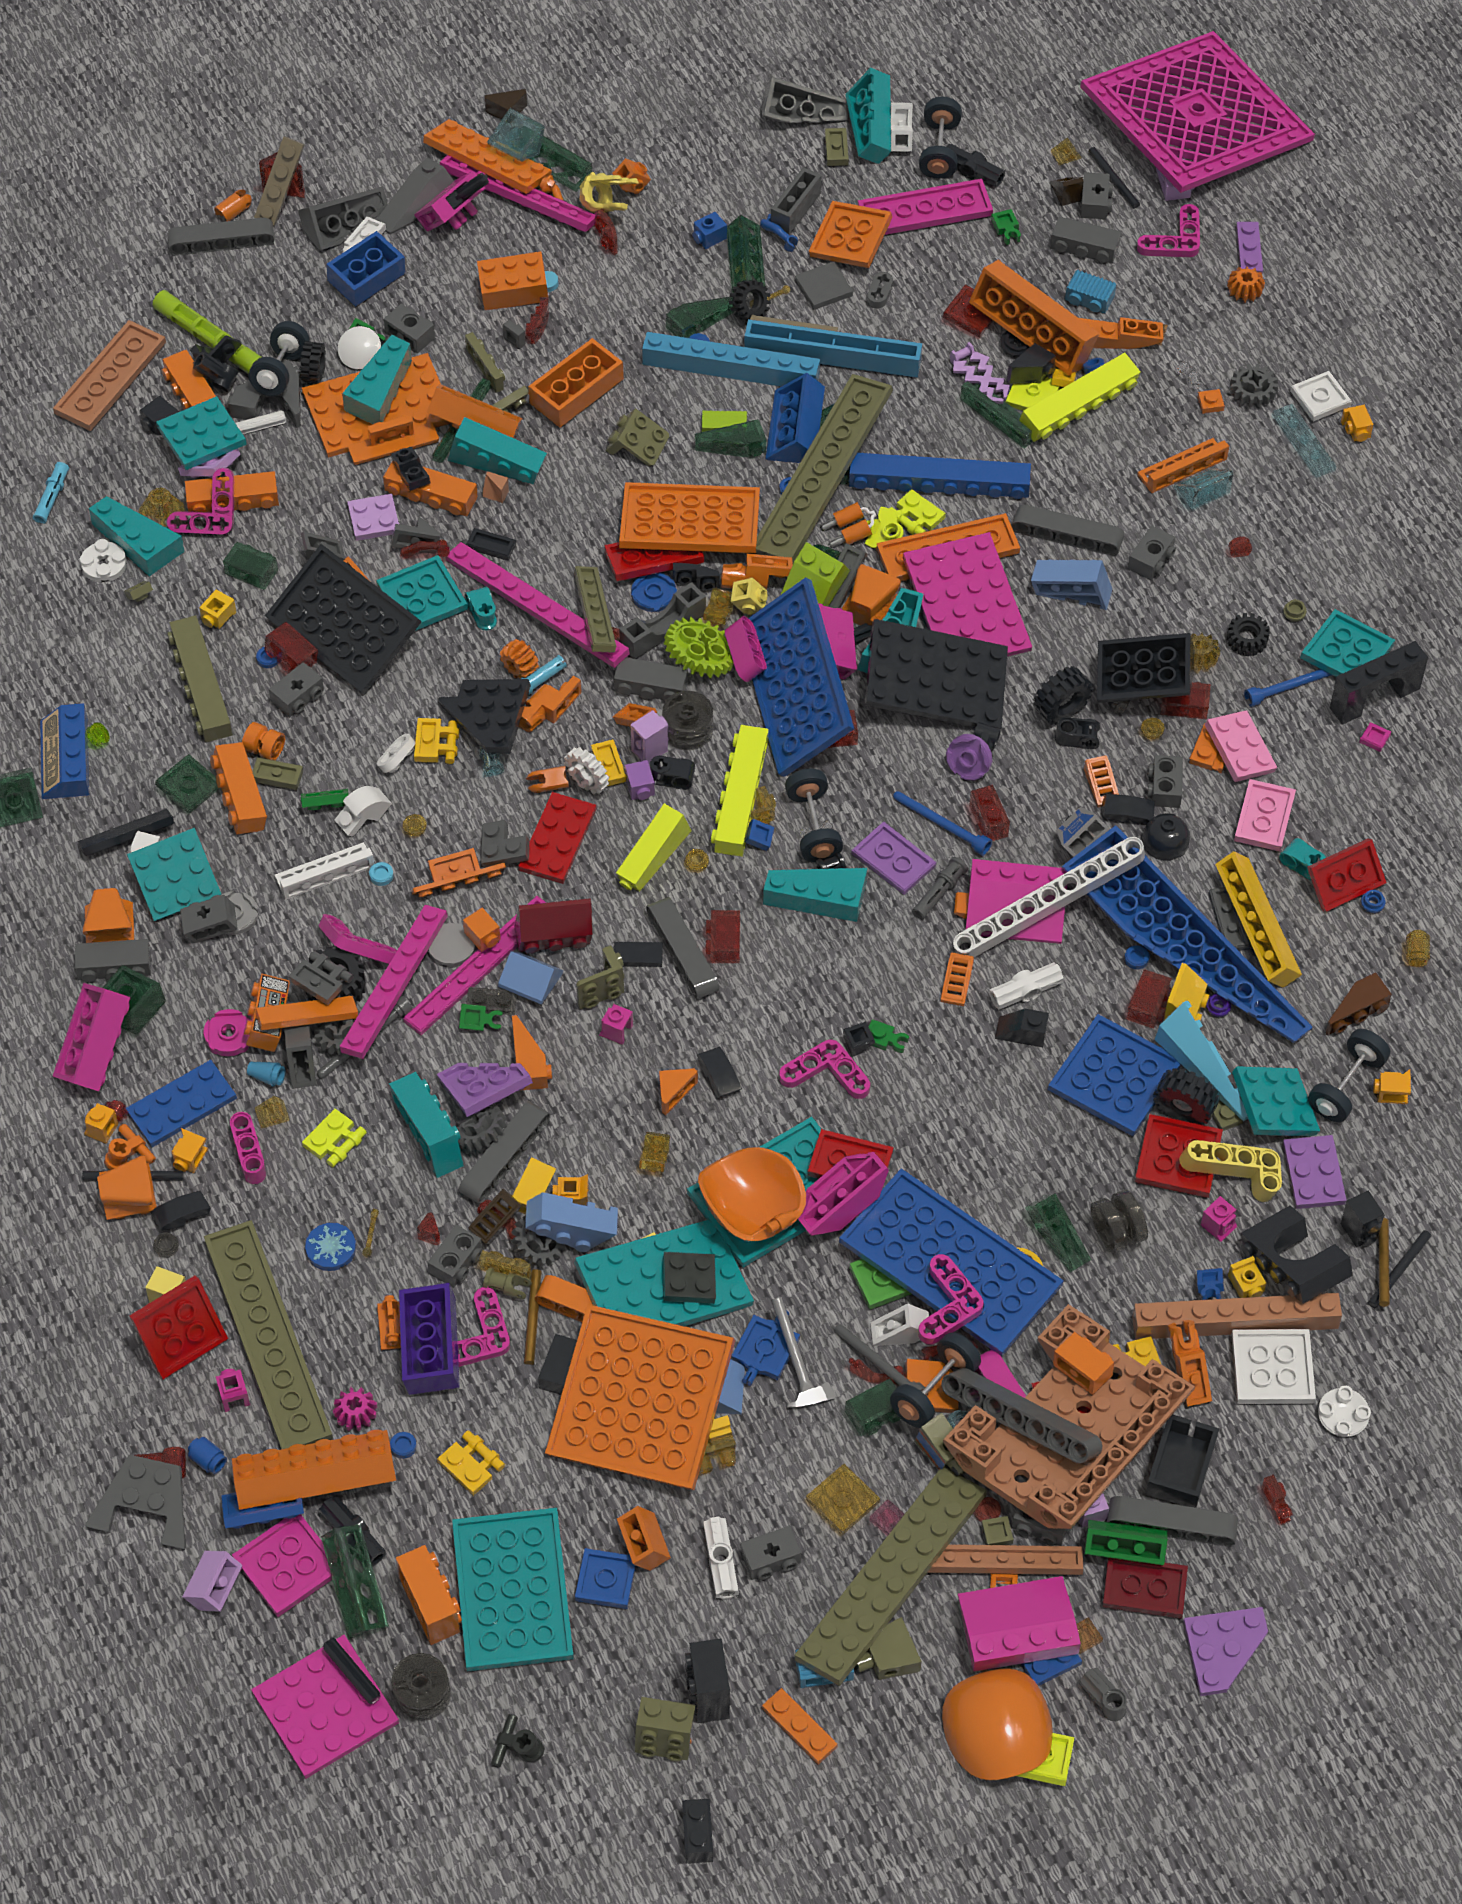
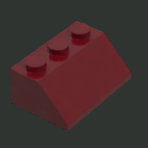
[514,898,593,953]

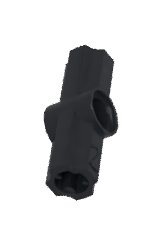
[946,144,1006,187]
[319,1496,386,1568]

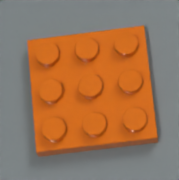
[808,201,893,268]

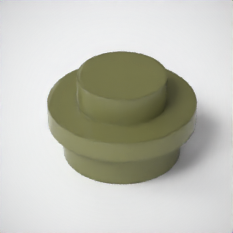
[1283,599,1307,622]

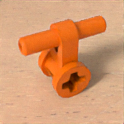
[104,1124,156,1170]

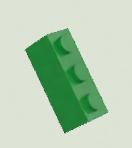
[1085,1520,1168,1565]

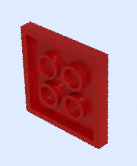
[1135,1114,1223,1198]
[129,1275,228,1379]

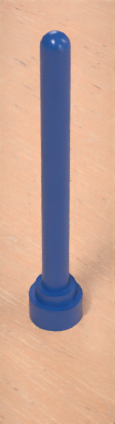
[1244,669,1332,707]
[893,791,992,856]

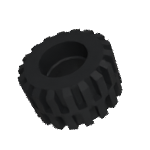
[306,946,366,1005]

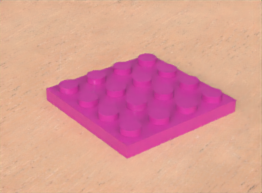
[251,1634,399,1779]

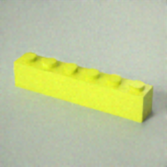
[1018,353,1141,442]
[711,725,768,857]

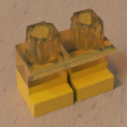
[699,1415,736,1475]

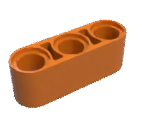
[534,1275,593,1322]

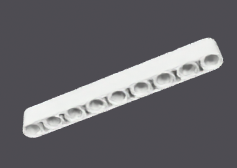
[953,837,1145,957]

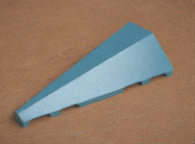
[1155,1000,1248,1121]

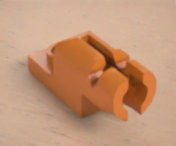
[721,554,793,590]
[518,676,582,732]
[1168,1320,1212,1407]

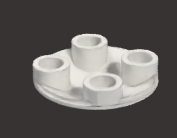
[338,326,381,369]
[1318,1386,1371,1437]

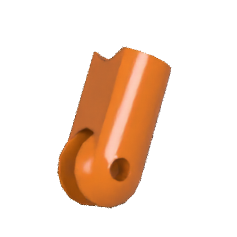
[214,190,252,221]
[526,766,569,793]

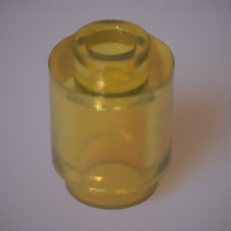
[1406,930,1430,967]

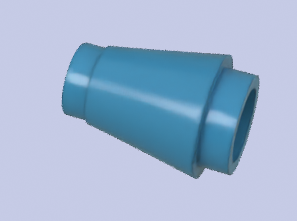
[247,1061,286,1087]

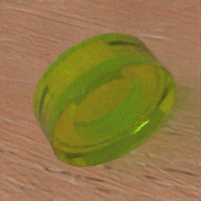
[86,722,110,747]

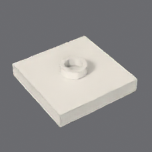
[1290,371,1352,422]

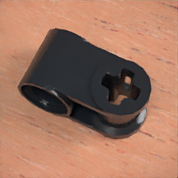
[1054,717,1100,749]
[650,755,695,790]

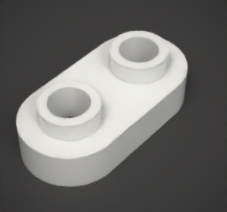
[377,734,415,773]

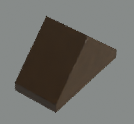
[484,89,527,124]
[1050,177,1084,206]

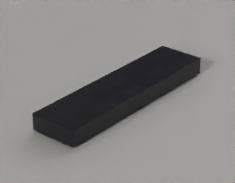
[78,809,175,856]

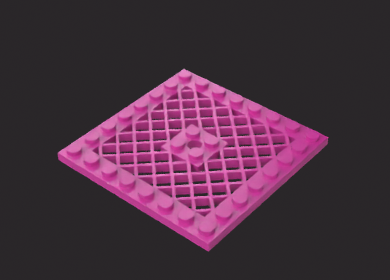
[1080,31,1315,193]

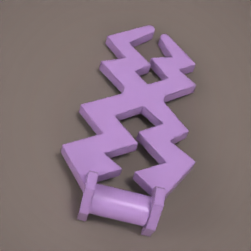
[950,342,1010,404]

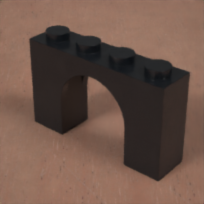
[1330,641,1428,725]
[1241,1205,1353,1304]

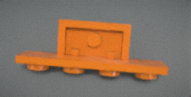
[348,415,439,465]
[411,848,506,898]

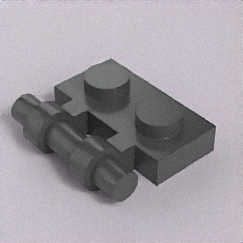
[289,951,354,1005]

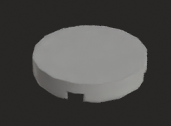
[222,891,258,935]
[428,923,476,968]

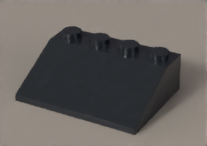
[1097,633,1195,703]

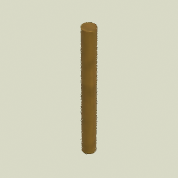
[1379,1218,1390,1307]
[524,1269,542,1365]

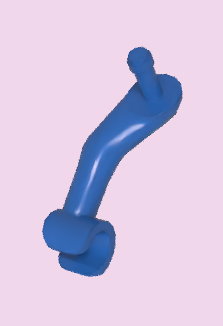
[760,214,798,252]

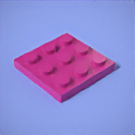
[232,1514,343,1617]

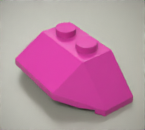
[798,1152,889,1236]

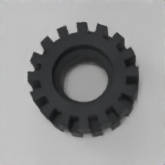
[729,280,771,320]
[300,341,326,383]
[1227,613,1270,656]

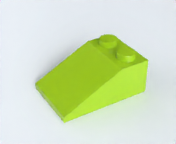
[781,542,850,607]

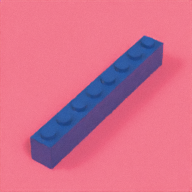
[849,453,1031,499]

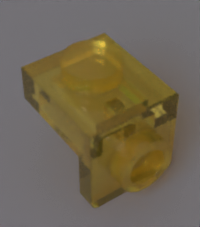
[703,588,733,625]
[751,786,776,824]
[639,1132,670,1172]

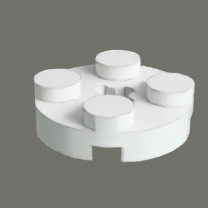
[80,539,126,582]

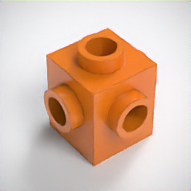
[612,158,651,194]

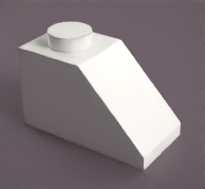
[870,1304,931,1346]

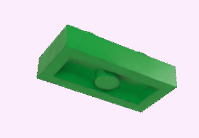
[301,788,349,810]

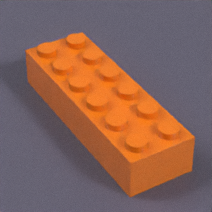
[969,260,1099,376]
[232,1430,396,1510]

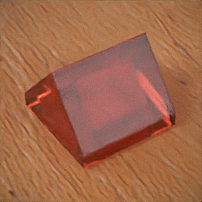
[417,1212,441,1245]

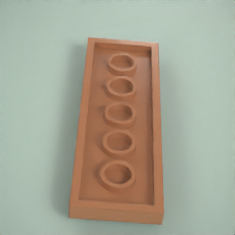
[53,320,166,431]

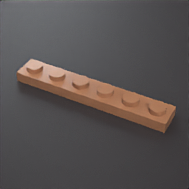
[927,1545,1083,1575]

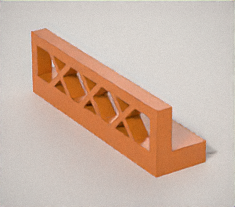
[1137,438,1229,493]

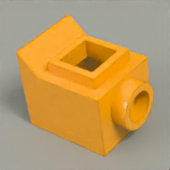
[1373,1069,1411,1104]
[172,1128,208,1173]
[553,1174,589,1206]

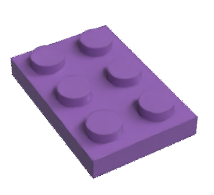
[1283,1135,1346,1209]

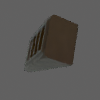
[468,1189,522,1244]

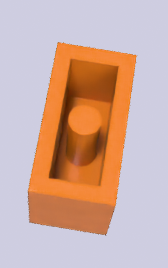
[1053,1332,1114,1395]
[617,1506,671,1571]

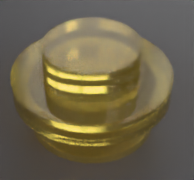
[1141,718,1165,739]
[403,814,427,836]
[685,849,709,872]

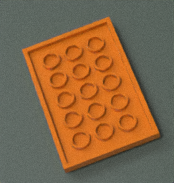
[301,353,451,458]
[619,482,760,553]

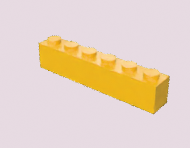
[1215,851,1302,988]

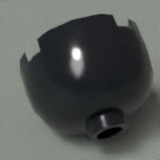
[1142,813,1190,861]

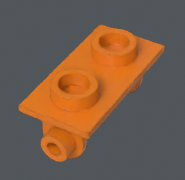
[377,1295,401,1350]

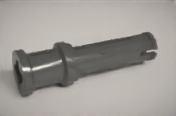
[912,857,968,920]

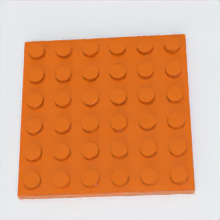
[545,1304,736,1491]

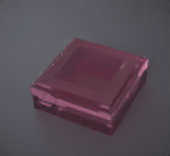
[870,1499,904,1536]

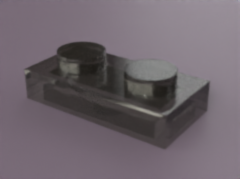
[467,987,518,1015]

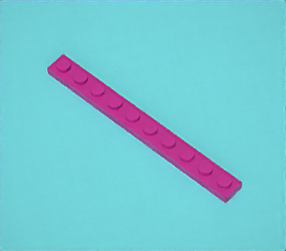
[445,542,630,668]

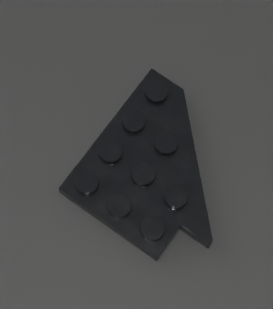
[438,679,531,754]

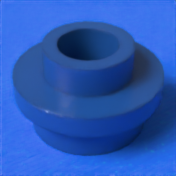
[1361,890,1386,913]

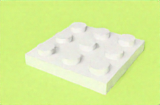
[1231,1329,1316,1404]

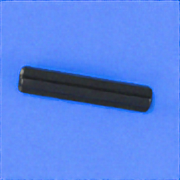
[323,1638,381,1704]

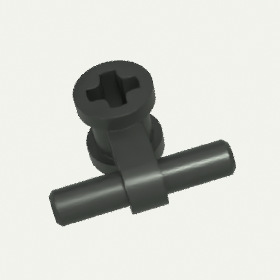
[491,1714,545,1768]

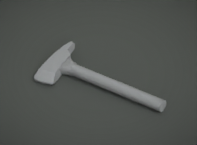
[772,1297,836,1408]

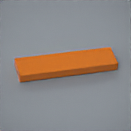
[256,996,358,1030]

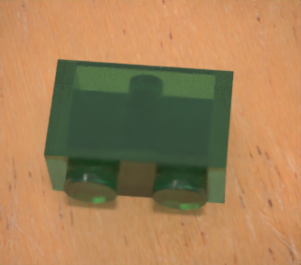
[223,542,278,590]
[845,1379,901,1436]

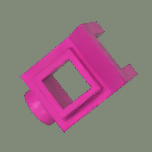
[599,1004,633,1045]
[1201,1196,1237,1242]
[216,1369,250,1412]

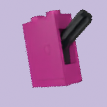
[414,171,489,231]
[818,603,872,680]

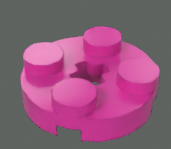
[204,1009,250,1056]

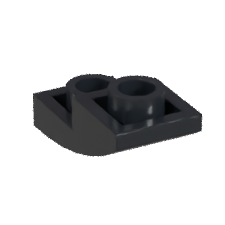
[391,447,431,491]
[673,563,720,591]
[1103,794,1155,825]
[697,1047,742,1098]
[151,1190,211,1231]

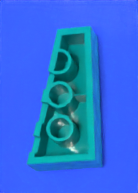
[845,67,891,164]
[342,335,412,424]
[447,417,547,484]
[89,496,185,577]
[857,588,924,673]
[763,868,867,922]
[389,1072,464,1178]

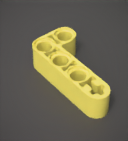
[1179,1140,1282,1202]

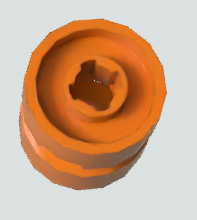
[242,722,286,761]

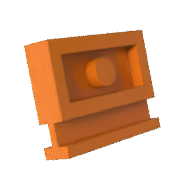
[1189,723,1225,773]

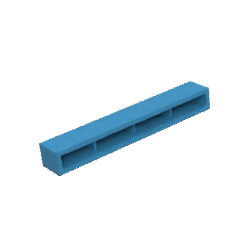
[744,319,922,378]
[642,332,820,387]

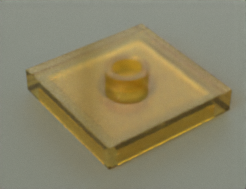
[806,1464,880,1535]

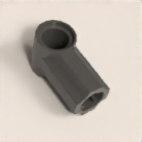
[1079,1667,1127,1721]

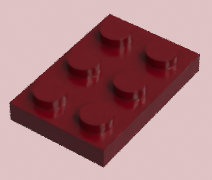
[1102,1557,1188,1619]

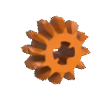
[1227,266,1265,302]
[500,639,539,679]

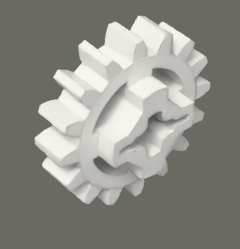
[564,747,609,794]

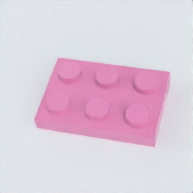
[1204,710,1277,782]
[1234,779,1296,852]

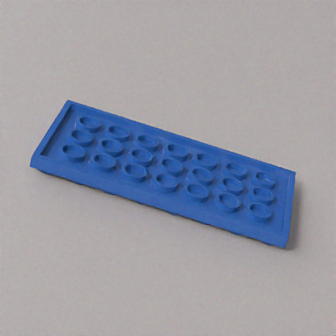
[748,577,854,777]
[839,1168,1064,1357]

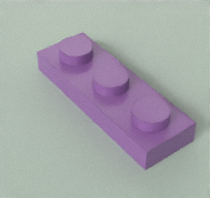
[1236,222,1263,274]

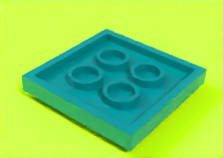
[156,396,247,470]
[376,555,468,631]
[1300,609,1395,677]
[127,828,222,921]
[1232,1066,1320,1136]

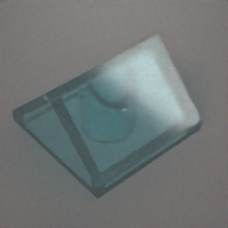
[487,108,545,162]
[1174,468,1233,511]

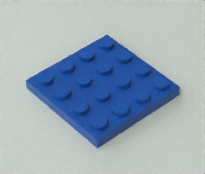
[1048,1014,1182,1137]

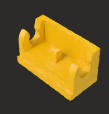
[508,1157,556,1214]

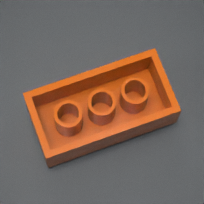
[528,338,624,428]

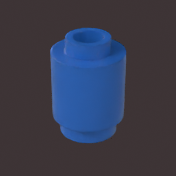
[188,1437,227,1474]

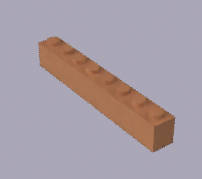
[1132,1293,1342,1340]

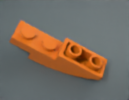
[1079,317,1163,349]

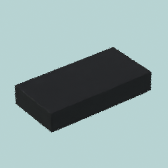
[466,528,517,561]
[614,942,663,967]

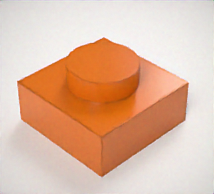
[1197,389,1225,414]

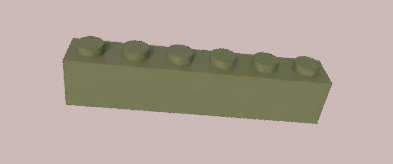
[167,615,233,743]

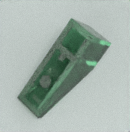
[666,297,734,338]
[694,419,766,457]
[1025,1193,1092,1272]

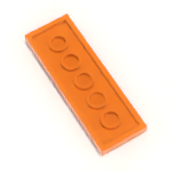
[423,119,552,194]
[876,513,1020,581]

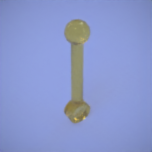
[750,285,790,308]
[362,1208,379,1257]

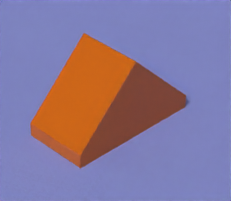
[659,1068,698,1115]

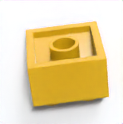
[1164,963,1210,1021]

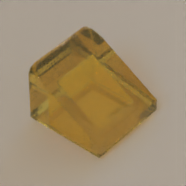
[1051,137,1082,165]
[255,1096,290,1129]

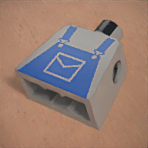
[1057,807,1110,857]

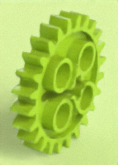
[664,617,734,678]

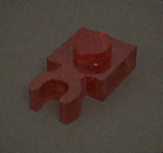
[1262,1474,1293,1525]

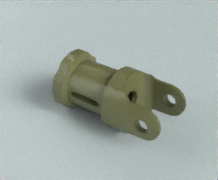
[483,1267,532,1300]

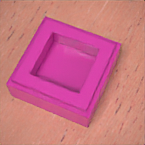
[1359,722,1391,752]

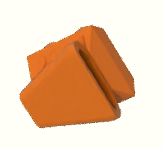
[842,564,901,626]
[83,888,134,943]
[97,1155,157,1220]

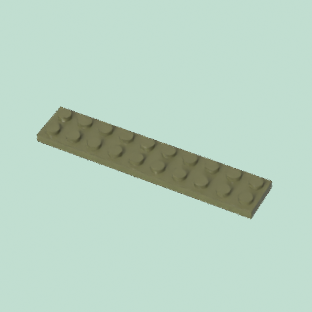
[755,374,893,564]
[204,1220,333,1449]
[794,1468,987,1686]

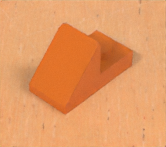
[613,703,657,728]

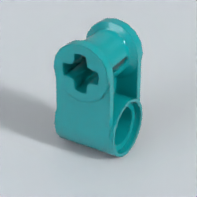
[465,586,497,631]
[1279,838,1326,881]

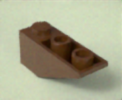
[1326,972,1392,1036]

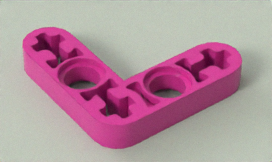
[1137,204,1200,257]
[167,468,235,534]
[318,914,397,964]
[779,1040,870,1099]
[918,1254,983,1345]
[458,1287,510,1367]

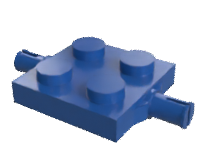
[732,1310,800,1386]

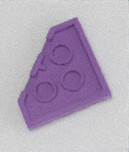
[437,1063,533,1117]
[1183,1607,1268,1696]

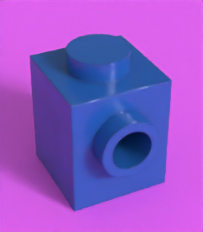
[692,212,727,249]

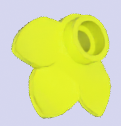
[865,507,904,548]

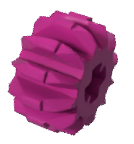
[333,1387,377,1432]

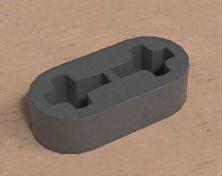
[867,272,893,309]

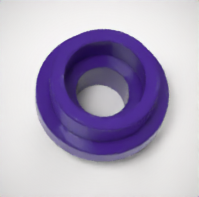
[1206,994,1231,1017]

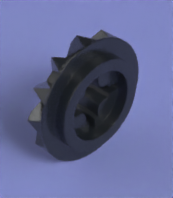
[1000,331,1029,358]

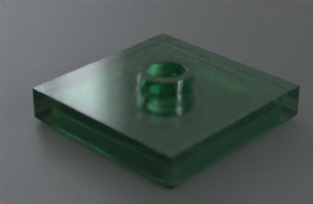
[155,754,220,814]

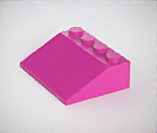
[966,859,1067,944]
[958,1576,1081,1672]

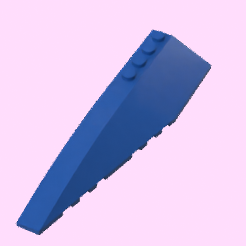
[1062,825,1313,1043]

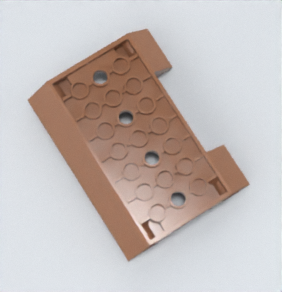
[943,1304,1195,1529]

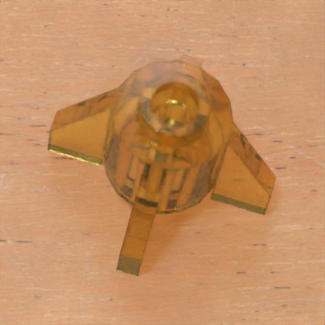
[139,487,185,527]

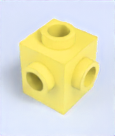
[731,578,768,615]

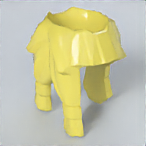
[580,172,639,214]

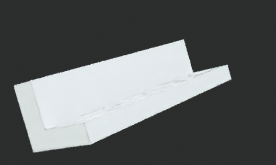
[275,842,374,900]

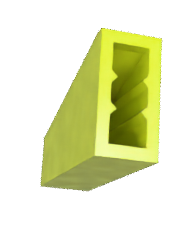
[616,803,692,892]

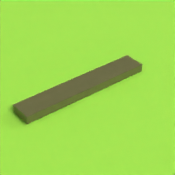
[574,566,616,652]

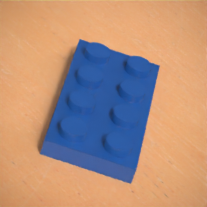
[125,1060,237,1148]

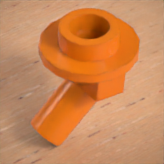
[539,175,564,201]

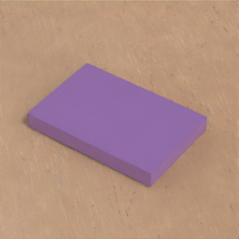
[851,821,937,895]

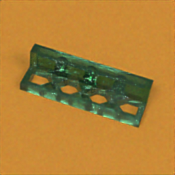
[510,125,592,192]
[727,215,765,293]
[960,381,1033,449]
[321,1524,389,1638]

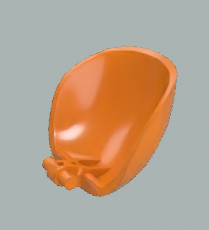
[698,1147,806,1241]
[942,1669,1053,1780]

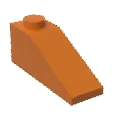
[512,1015,552,1091]

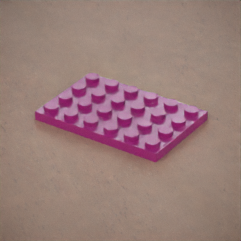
[902,532,1032,657]

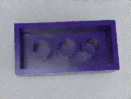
[399,1283,460,1395]

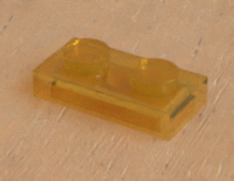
[479,1250,531,1282]

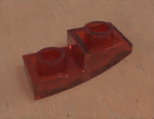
[594,208,618,255]
[526,297,549,344]

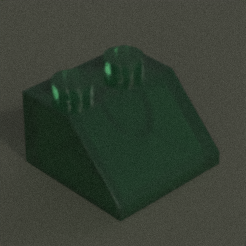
[0,767,43,827]
[102,965,166,1035]

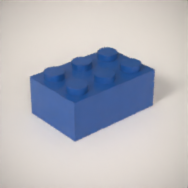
[326,231,405,307]

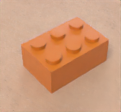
[477,251,549,310]
[396,1545,462,1645]

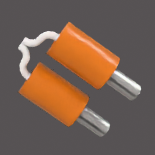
[821,502,876,548]

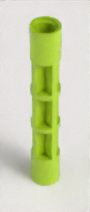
[152,290,261,374]

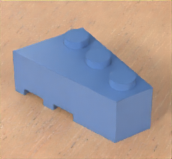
[1031,559,1112,610]
[526,1192,618,1252]

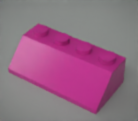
[53,983,130,1091]

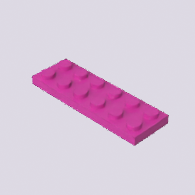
[858,179,993,235]

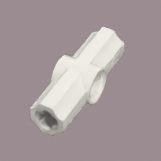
[989,962,1064,1010]
[703,1517,739,1600]

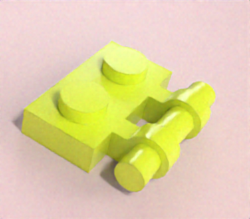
[889,489,946,535]
[302,1109,367,1167]

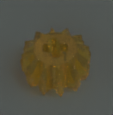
[1191,632,1221,671]

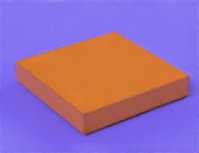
[905,1359,958,1413]

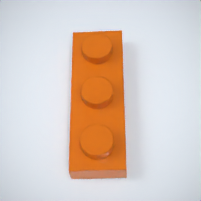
[762,1688,838,1765]

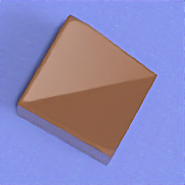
[483,472,509,503]

